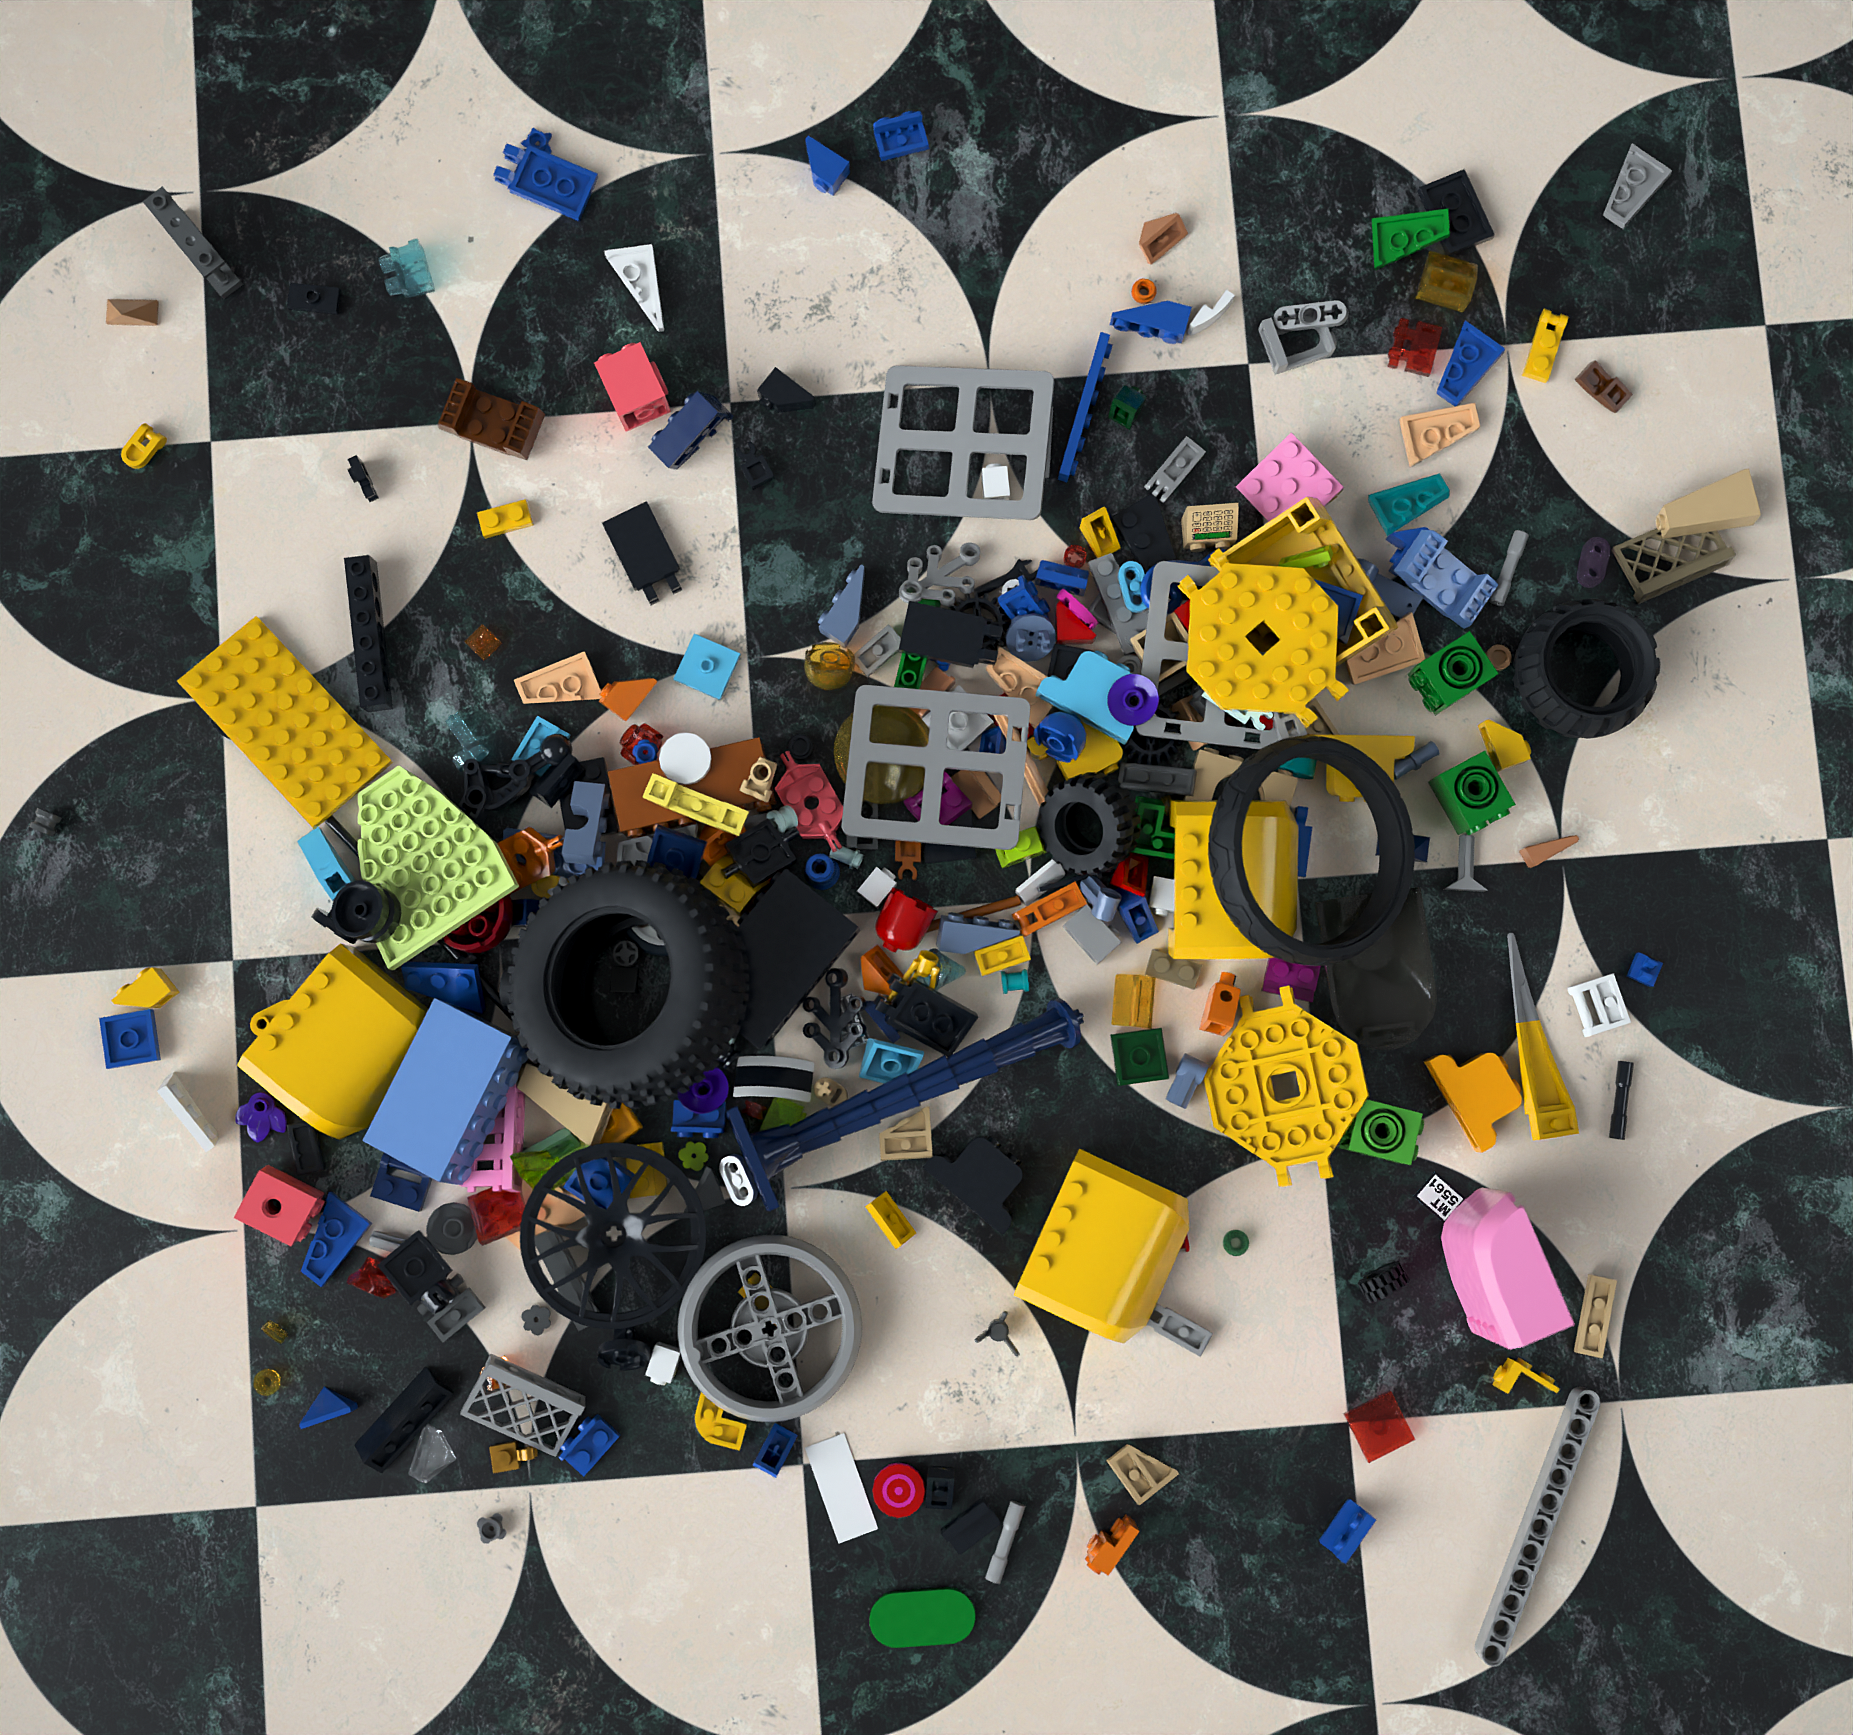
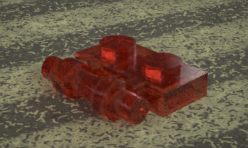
[1388,318,1442,377]

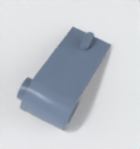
[1357,558,1423,619]

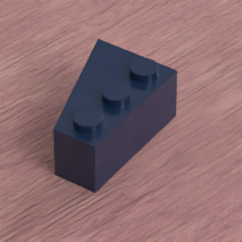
[648,391,734,470]

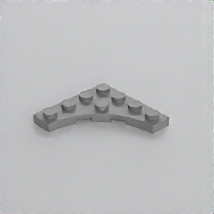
[1088,553,1188,656]

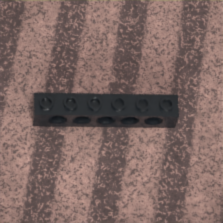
[344,555,393,712]

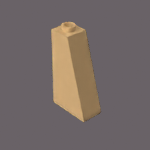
[1656,469,1761,539]
[517,1063,613,1146]

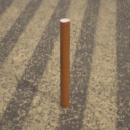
[926,895,1021,933]

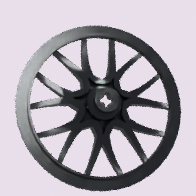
[519,1142,706,1329]

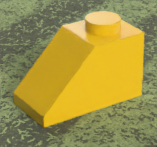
[1478,720,1531,772]

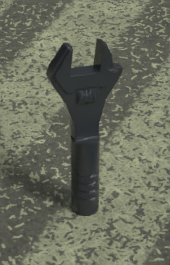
[973,559,1038,597]

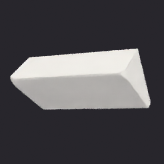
[1015,859,1065,906]

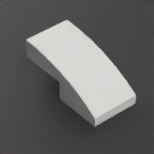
[1187,290,1235,336]

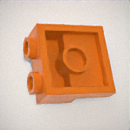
[1085,1515,1139,1576]

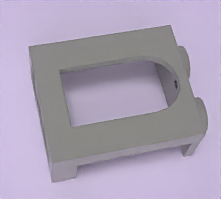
[1258,302,1337,375]

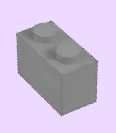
[1062,904,1121,964]

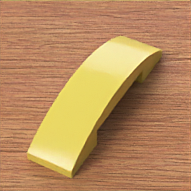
[643,773,749,836]

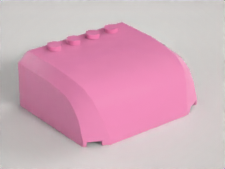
[1441,1187,1574,1349]

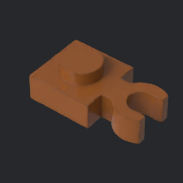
[895,840,921,880]

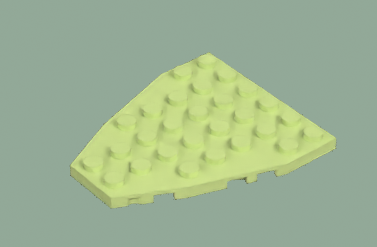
[358,765,520,970]

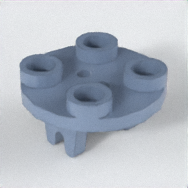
[1005,613,1056,662]

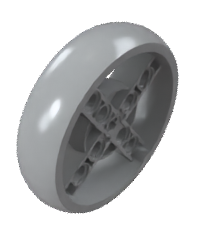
[678,1235,862,1422]

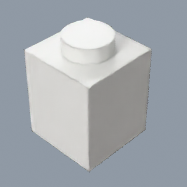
[981,463,1010,500]
[857,867,897,909]
[1147,876,1174,916]
[646,1342,681,1385]

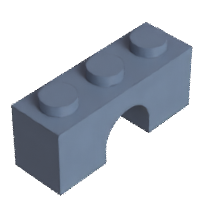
[562,781,611,865]

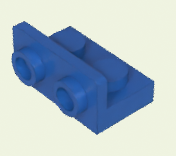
[1035,560,1089,597]
[998,575,1051,634]
[671,1100,726,1138]
[558,1414,620,1477]
[1319,1499,1376,1564]

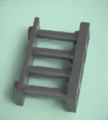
[142,186,243,299]

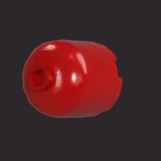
[875,887,938,953]

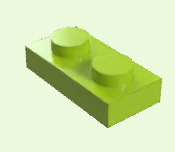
[1278,544,1333,568]

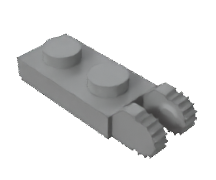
[1147,1303,1213,1357]

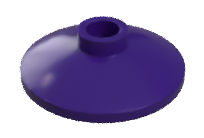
[1107,674,1159,726]
[677,1067,729,1114]

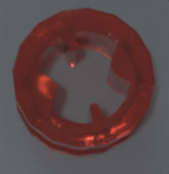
[1063,545,1087,569]
[742,1100,768,1120]

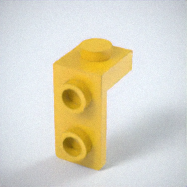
[1492,1357,1560,1394]

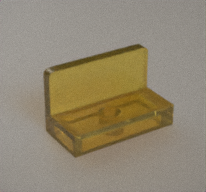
[1111,974,1156,1029]

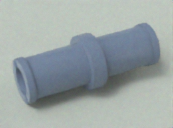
[1394,741,1439,780]

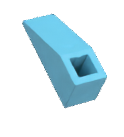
[297,826,356,901]

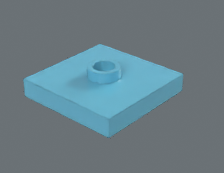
[674,634,741,700]

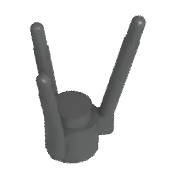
[975,1311,1020,1357]

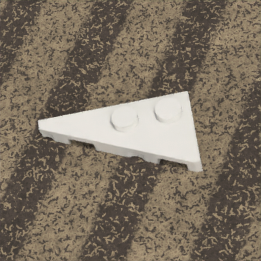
[605,244,664,332]

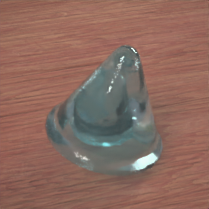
[922,948,966,991]

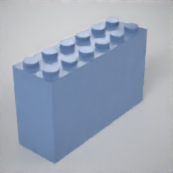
[363,998,529,1185]

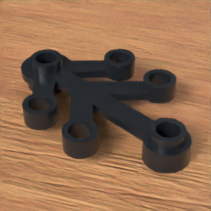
[803,968,867,1069]

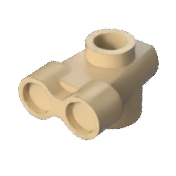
[740,757,777,802]

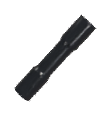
[1609,1061,1634,1140]

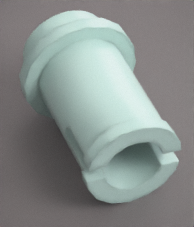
[829,843,864,869]

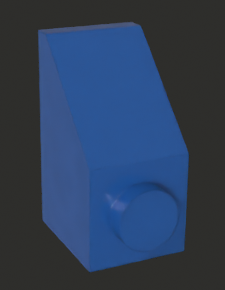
[805,136,850,196]
[1115,888,1159,944]

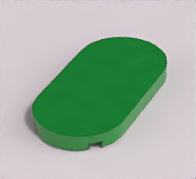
[869,1587,975,1648]

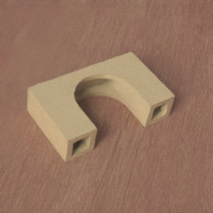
[1183,748,1298,808]

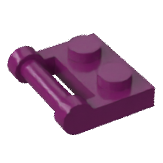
[904,771,972,825]

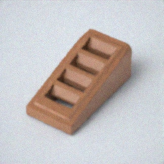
[1519,835,1579,868]

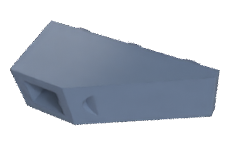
[818,565,865,648]
[936,912,1020,954]

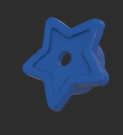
[521,128,552,154]

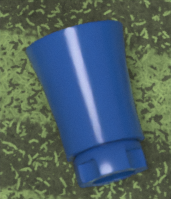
[804,854,840,890]

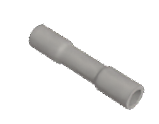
[1489,530,1529,606]
[985,1501,1026,1584]

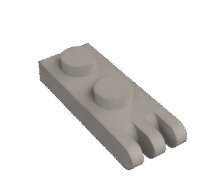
[1144,436,1206,503]

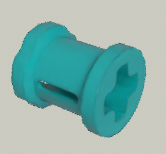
[1001,969,1029,994]

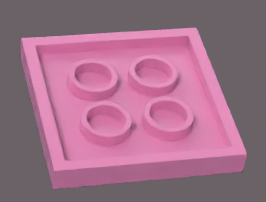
[1236,433,1344,522]

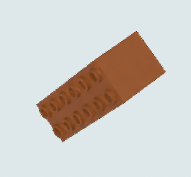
[607,737,776,839]

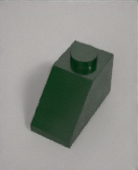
[1108,385,1147,430]

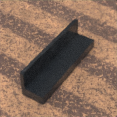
[355,1367,454,1473]

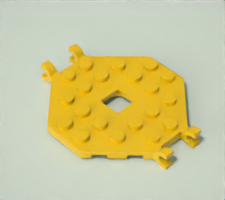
[1178,548,1349,728]
[1204,986,1369,1187]

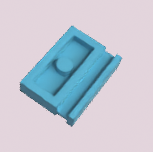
[512,716,571,776]

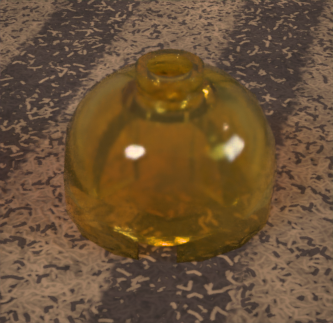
[804,642,855,690]

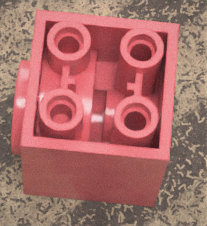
[594,342,671,432]
[233,1165,325,1246]

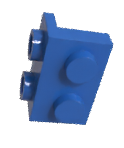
[873,111,929,161]

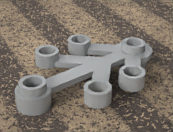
[899,542,980,606]

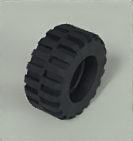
[1038,772,1141,876]

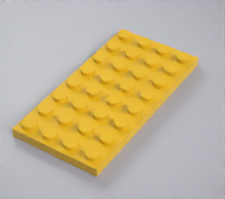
[177,616,393,830]

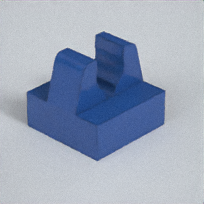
[1626,953,1663,987]

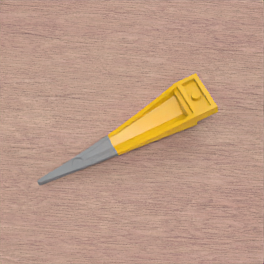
[1507,933,1579,1140]

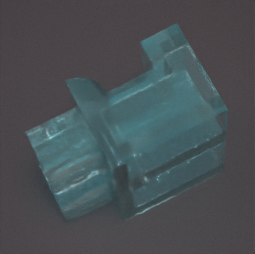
[378,238,435,298]

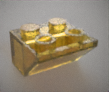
[1415,251,1478,312]

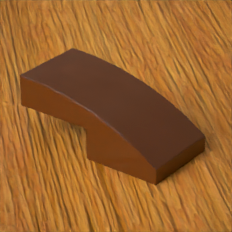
[1574,360,1633,413]

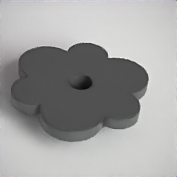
[521,1305,551,1336]

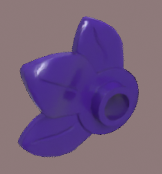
[235,1092,287,1142]

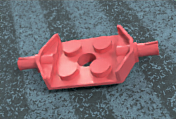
[775,751,843,852]

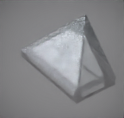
[409,1423,456,1483]

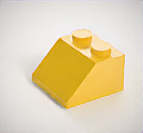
[700,854,773,916]

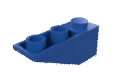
[1109,301,1192,344]

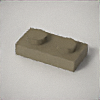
[1145,950,1202,990]

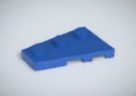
[1436,320,1505,407]
[401,962,486,1014]
[301,1192,372,1287]

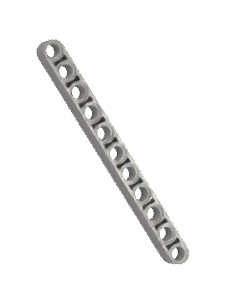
[1475,1386,1600,1667]

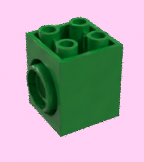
[1407,631,1499,716]
[1428,750,1516,835]

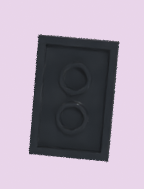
[1417,169,1495,257]
[559,757,619,836]

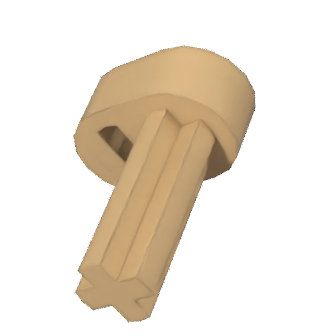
[814,1077,848,1107]

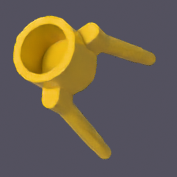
[887,950,940,1001]

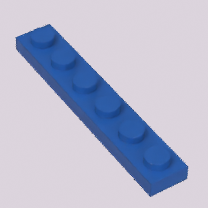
[1058,332,1113,482]

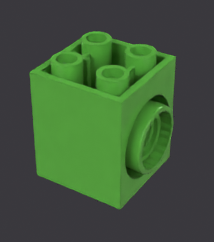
[1339,1100,1424,1165]

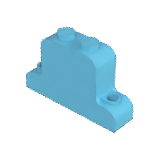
[1035,650,1133,745]

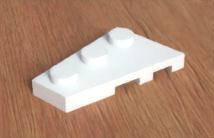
[157,1072,218,1152]

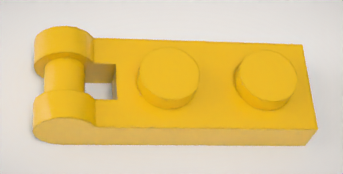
[1522,309,1568,383]

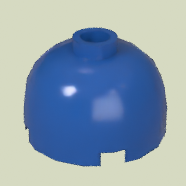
[1034,712,1087,763]

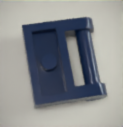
[370,1153,432,1212]

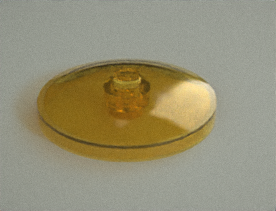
[834,705,929,804]

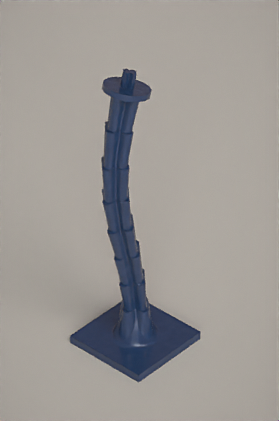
[726,998,1084,1211]

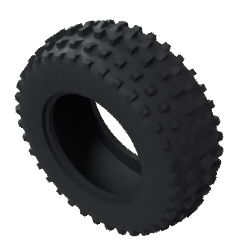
[507,860,749,1109]

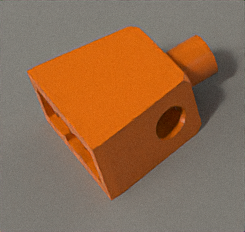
[1199,972,1241,1036]

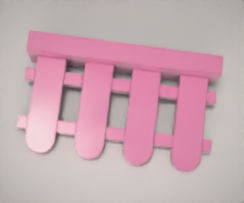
[460,1084,525,1193]

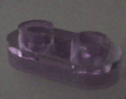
[1577,537,1610,588]

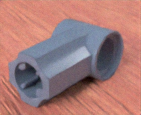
[1079,875,1122,922]
[1165,1053,1209,1109]

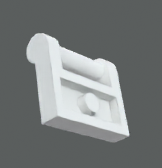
[1567,973,1631,1037]

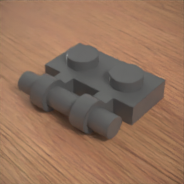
[417,1274,486,1343]

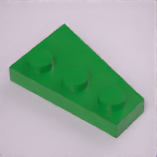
[1372,209,1450,270]

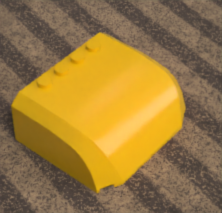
[1210,497,1398,667]
[1168,800,1298,959]
[237,943,429,1140]
[1014,1149,1189,1344]

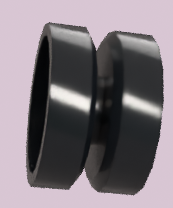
[331,880,402,943]

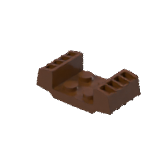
[438,378,545,460]

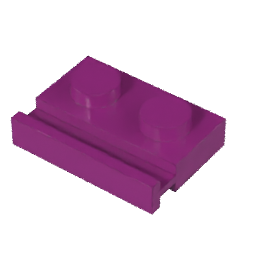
[1261,958,1321,1003]

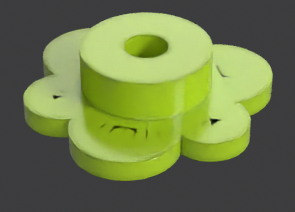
[678,1142,709,1171]

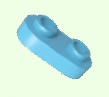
[1118,561,1147,613]

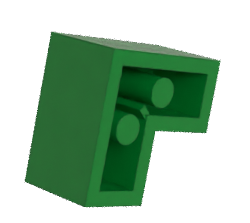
[1132,796,1175,859]

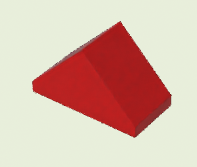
[1055,601,1097,645]

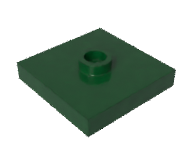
[1110,1028,1169,1086]

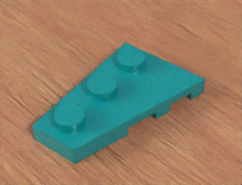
[1368,473,1450,536]

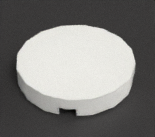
[659,732,712,785]

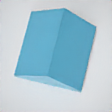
[859,1038,924,1083]

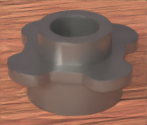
[477,1513,506,1544]

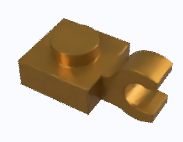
[489,1441,538,1473]

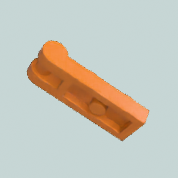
[1012,881,1087,937]

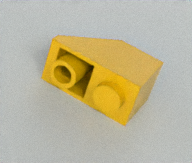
[111,967,180,1009]

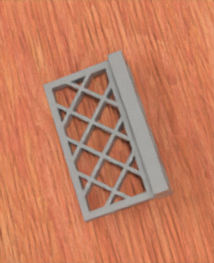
[460,1354,585,1457]

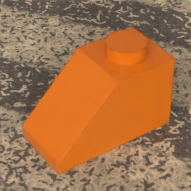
[599,677,658,721]

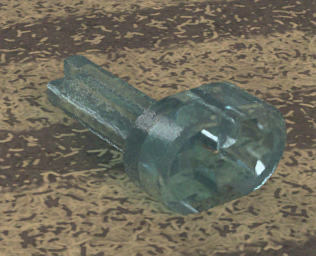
[445,713,489,772]

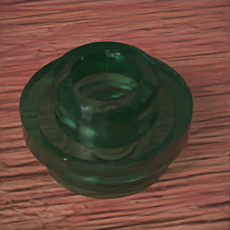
[1223,1230,1249,1256]

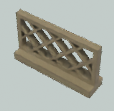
[1612,528,1736,604]

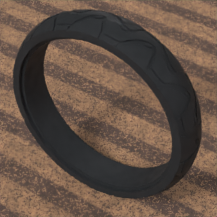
[1208,735,1415,966]

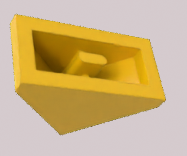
[1080,507,1121,558]

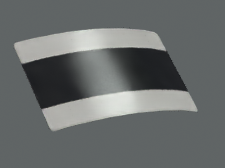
[733,1056,814,1102]

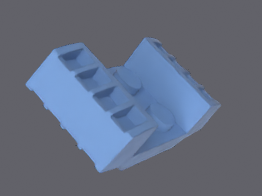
[1393,530,1498,629]

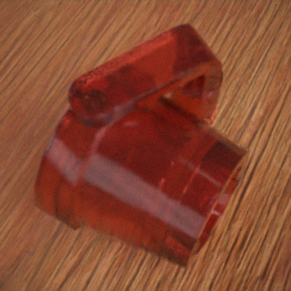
[619,723,664,765]
[347,1257,396,1299]

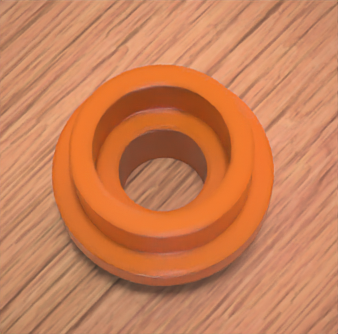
[1131,279,1157,304]

